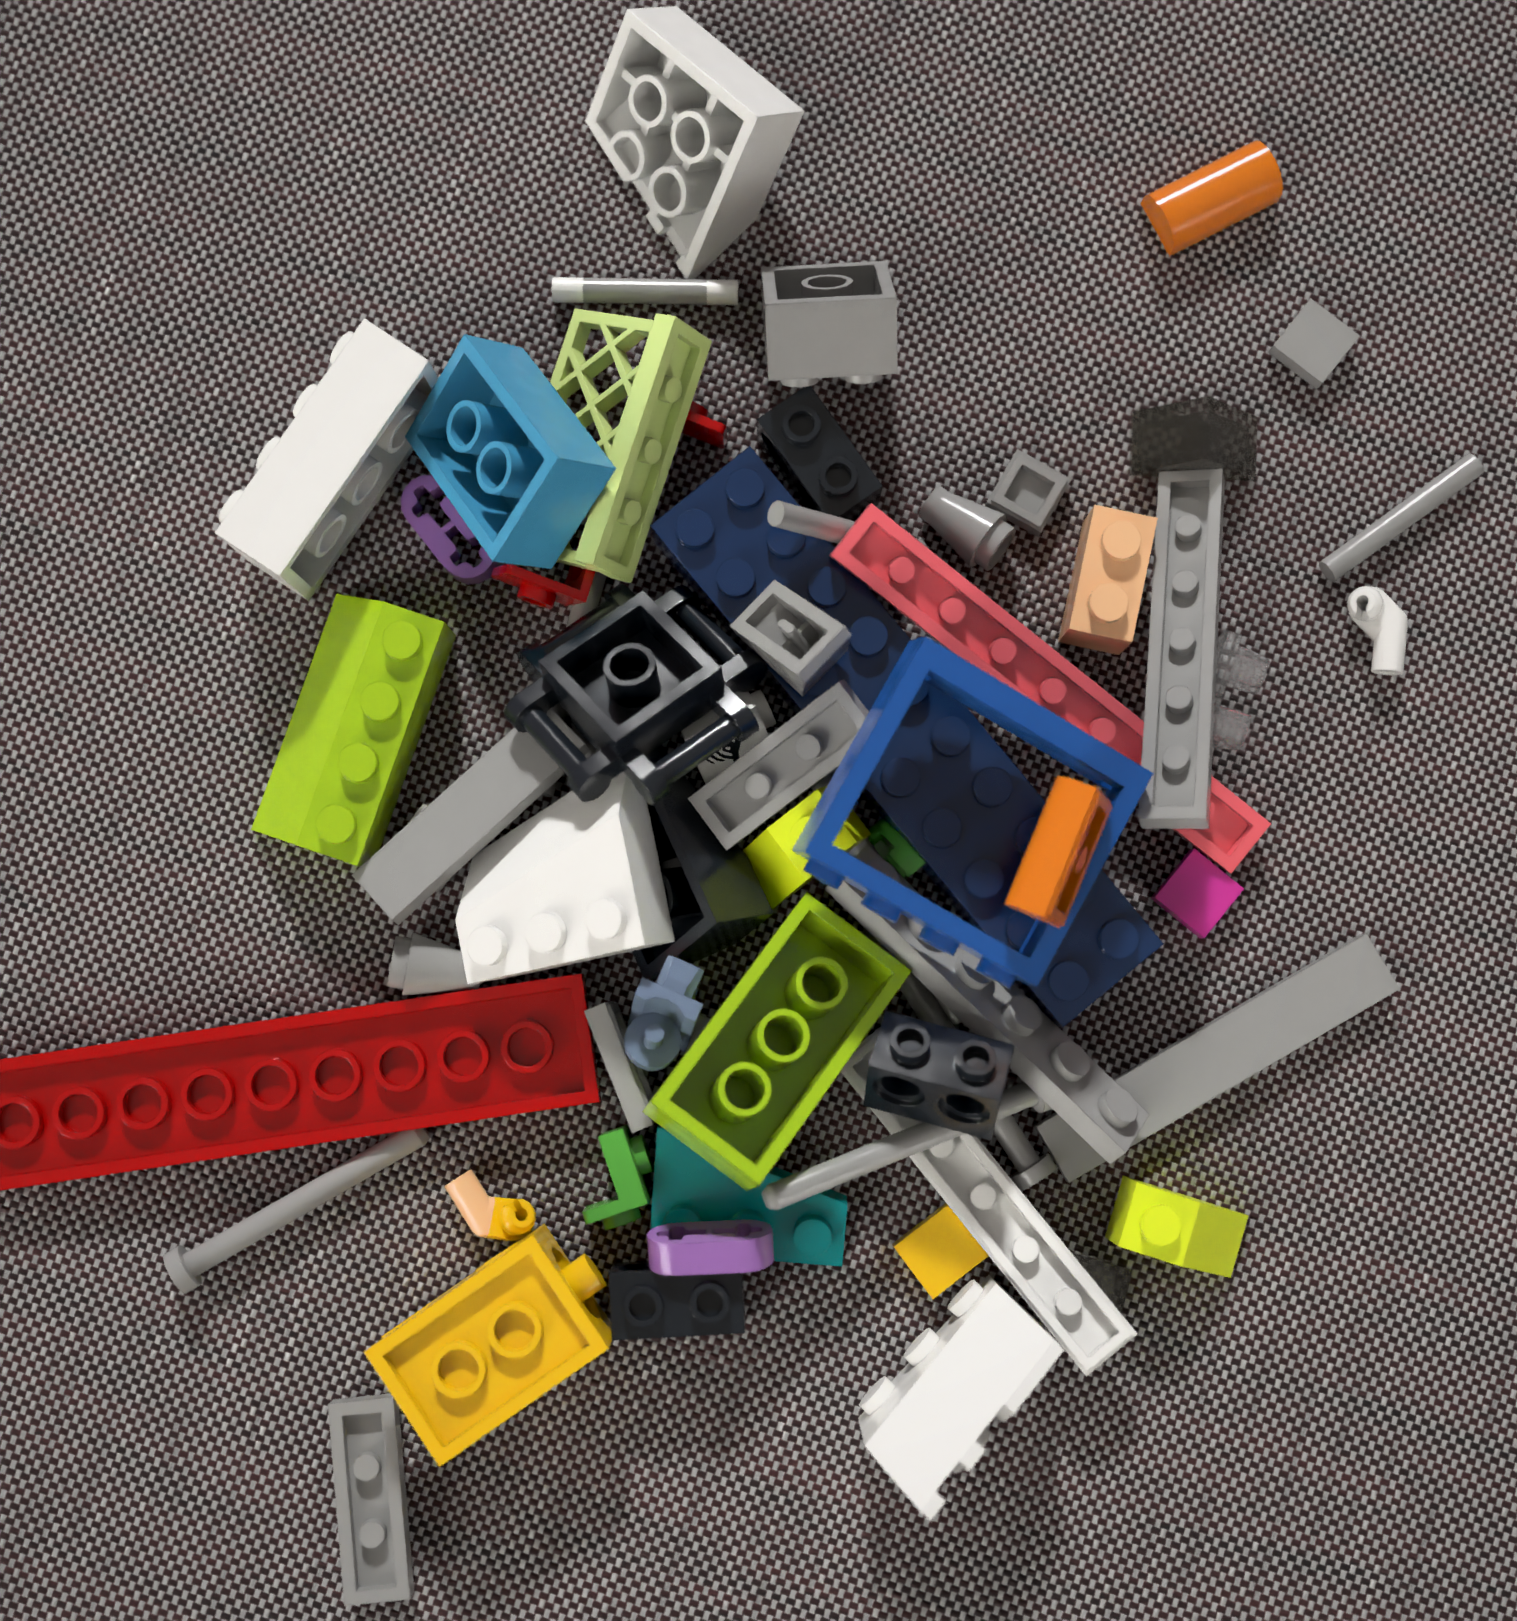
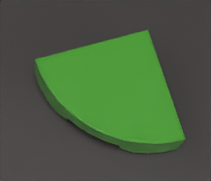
[868,819,926,880]

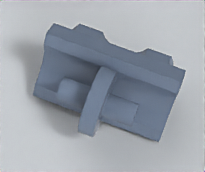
[624,955,704,1071]

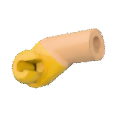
[444,1169,536,1241]

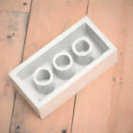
[214,318,438,601]

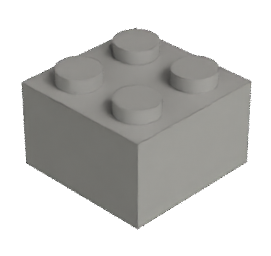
[761,261,898,387]

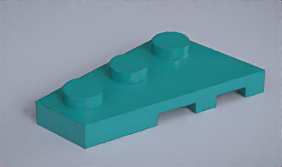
[650,1125,848,1267]

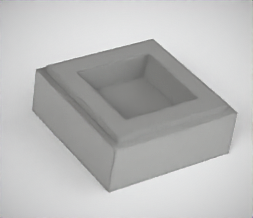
[1268,298,1360,389]
[985,449,1072,537]

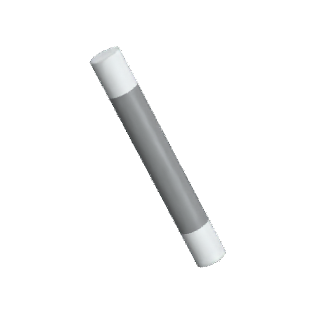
[552,277,738,305]

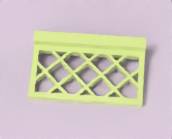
[550,309,712,583]

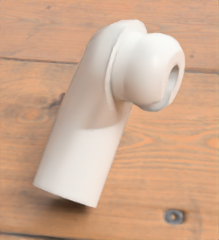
[1347,586,1408,675]

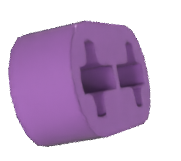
[401,475,499,585]
[647,1220,774,1276]

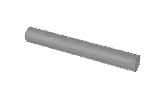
[1319,453,1484,582]
[767,500,926,546]

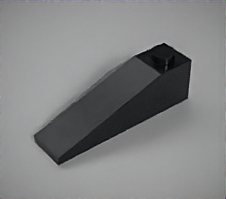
[632,745,774,981]

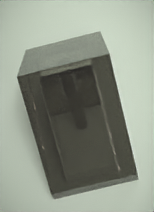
[1129,396,1257,481]

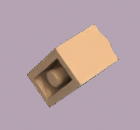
[1058,505,1158,655]

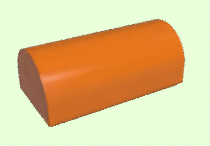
[1140,140,1283,257]
[1004,776,1113,928]

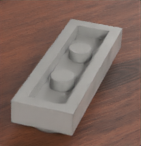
[688,679,869,851]
[328,1393,414,1606]

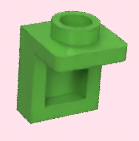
[582,1124,654,1230]

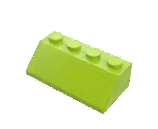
[251,594,456,867]

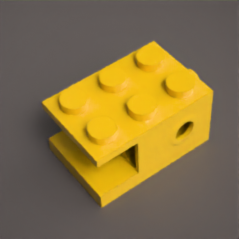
[364,1223,612,1467]

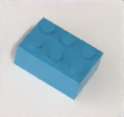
[405,334,616,569]

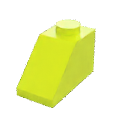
[743,785,871,910]
[1105,1176,1249,1278]

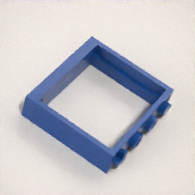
[792,636,1154,989]

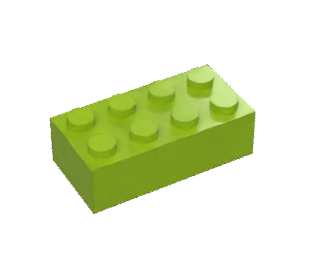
[642,892,912,1191]

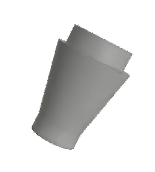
[919,486,1016,571]
[387,932,480,995]

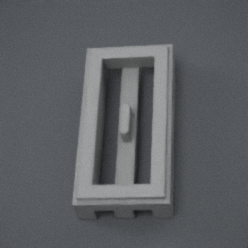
[584,1001,656,1133]

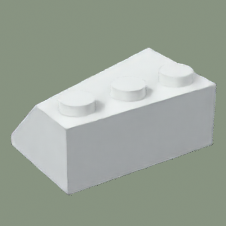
[585,6,805,279]
[455,772,675,984]
[858,1275,1064,1521]

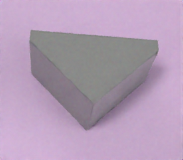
[730,580,852,697]

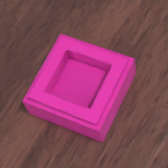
[1151,848,1244,939]

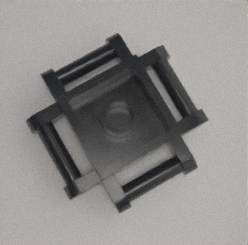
[504,583,768,805]

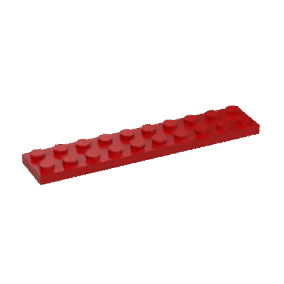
[0,973,602,1191]

